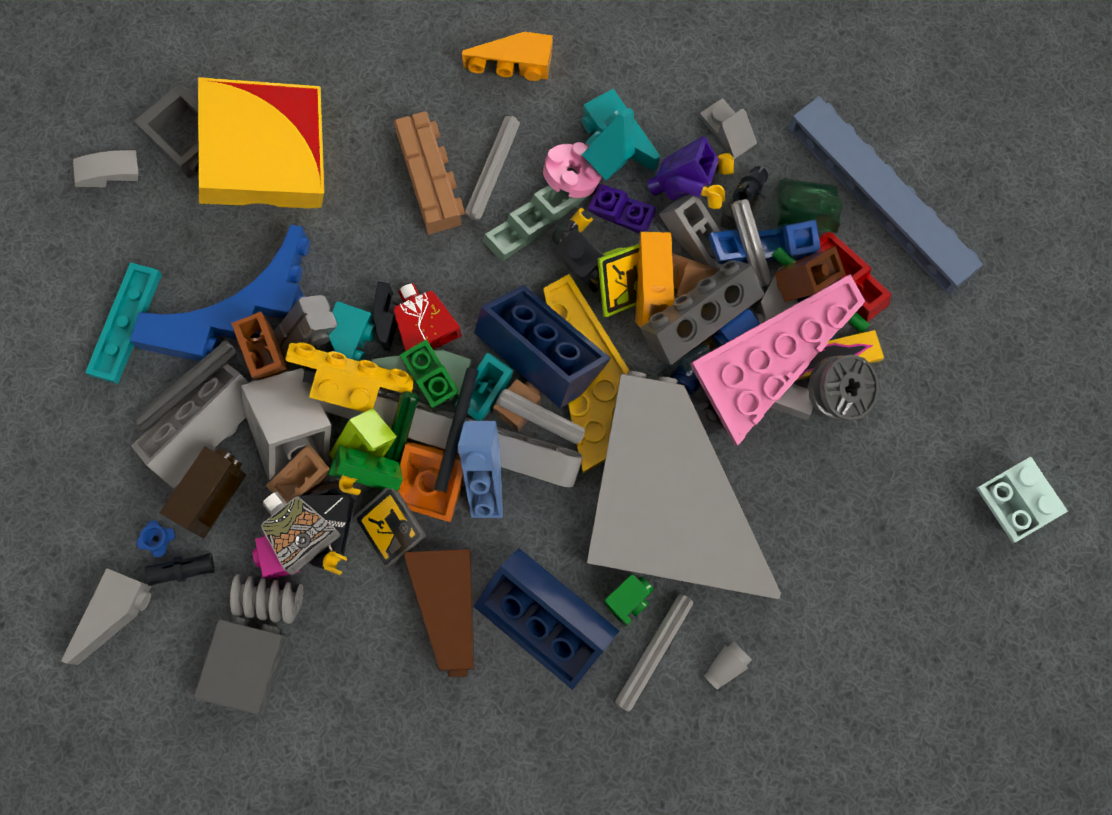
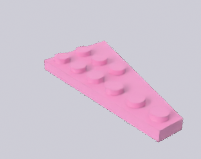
[689,274,865,446]

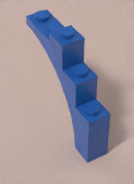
[130,224,310,362]

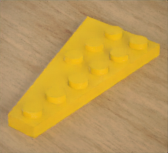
[543,274,629,474]

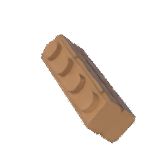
[394,111,465,235]

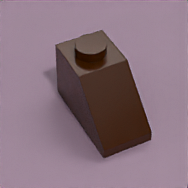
[774,246,846,302]

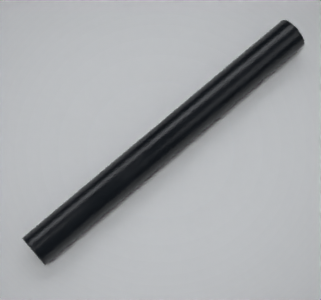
[434,368,479,493]

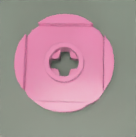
[543,142,602,198]

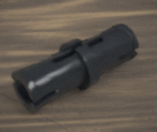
[733,166,768,203]
[145,553,215,586]

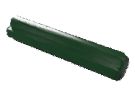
[384,391,419,463]

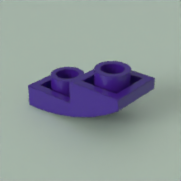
[588,184,656,234]

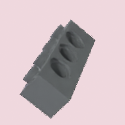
[640,260,765,365]

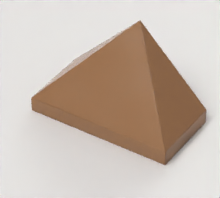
[266,445,330,503]

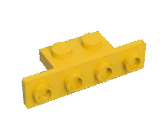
[285,343,414,412]

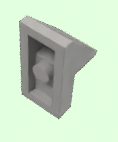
[699,98,757,159]

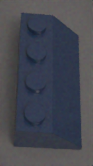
[474,285,611,408]
[473,548,619,690]

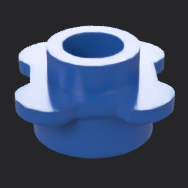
[137,520,175,558]

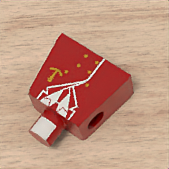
[394,284,462,351]

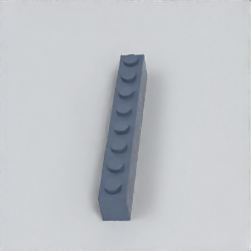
[788,96,983,295]

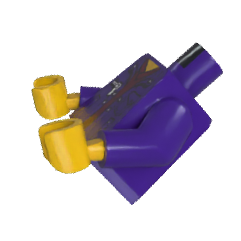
[647,135,734,209]

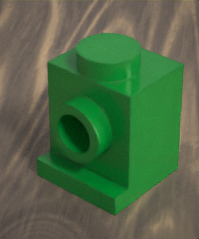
[603,574,654,627]

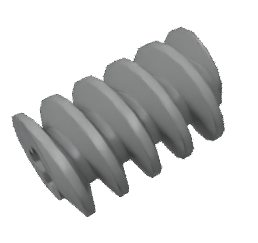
[230,574,304,624]

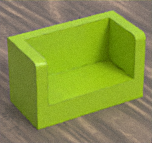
[329,408,397,460]

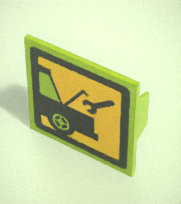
[597,244,639,317]

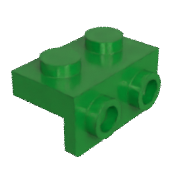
[329,445,403,491]

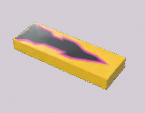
[795,330,884,381]

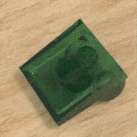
[778,179,843,233]

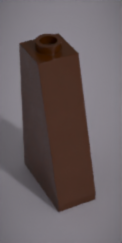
[405,549,475,677]

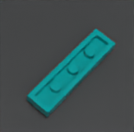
[85,262,162,385]

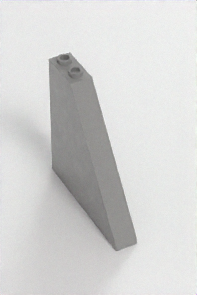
[587,371,781,599]

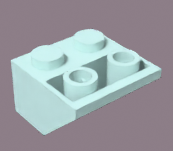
[976,457,1068,543]

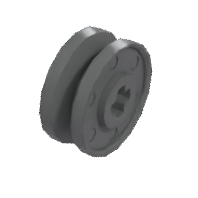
[808,355,879,420]

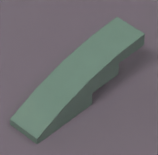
[482,170,591,262]

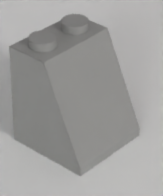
[241,368,331,480]

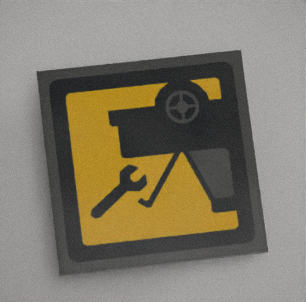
[353,488,426,570]

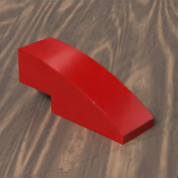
[817,230,892,322]

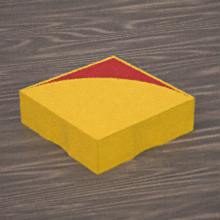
[198,77,324,208]

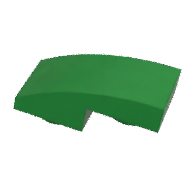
[399,339,459,408]

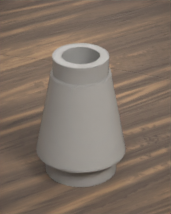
[704,641,752,690]

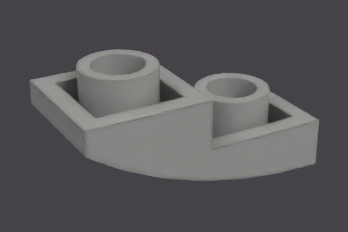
[73,150,138,187]

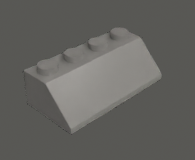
[131,363,249,489]

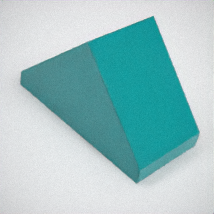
[455,353,514,421]

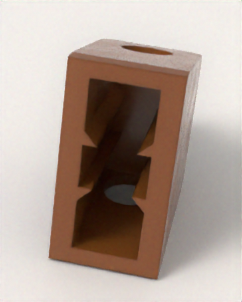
[231,312,289,380]

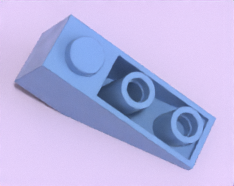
[458,421,503,518]

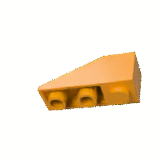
[462,32,553,81]
[635,232,674,328]

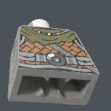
[261,492,341,575]

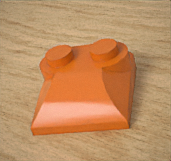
[398,442,464,522]

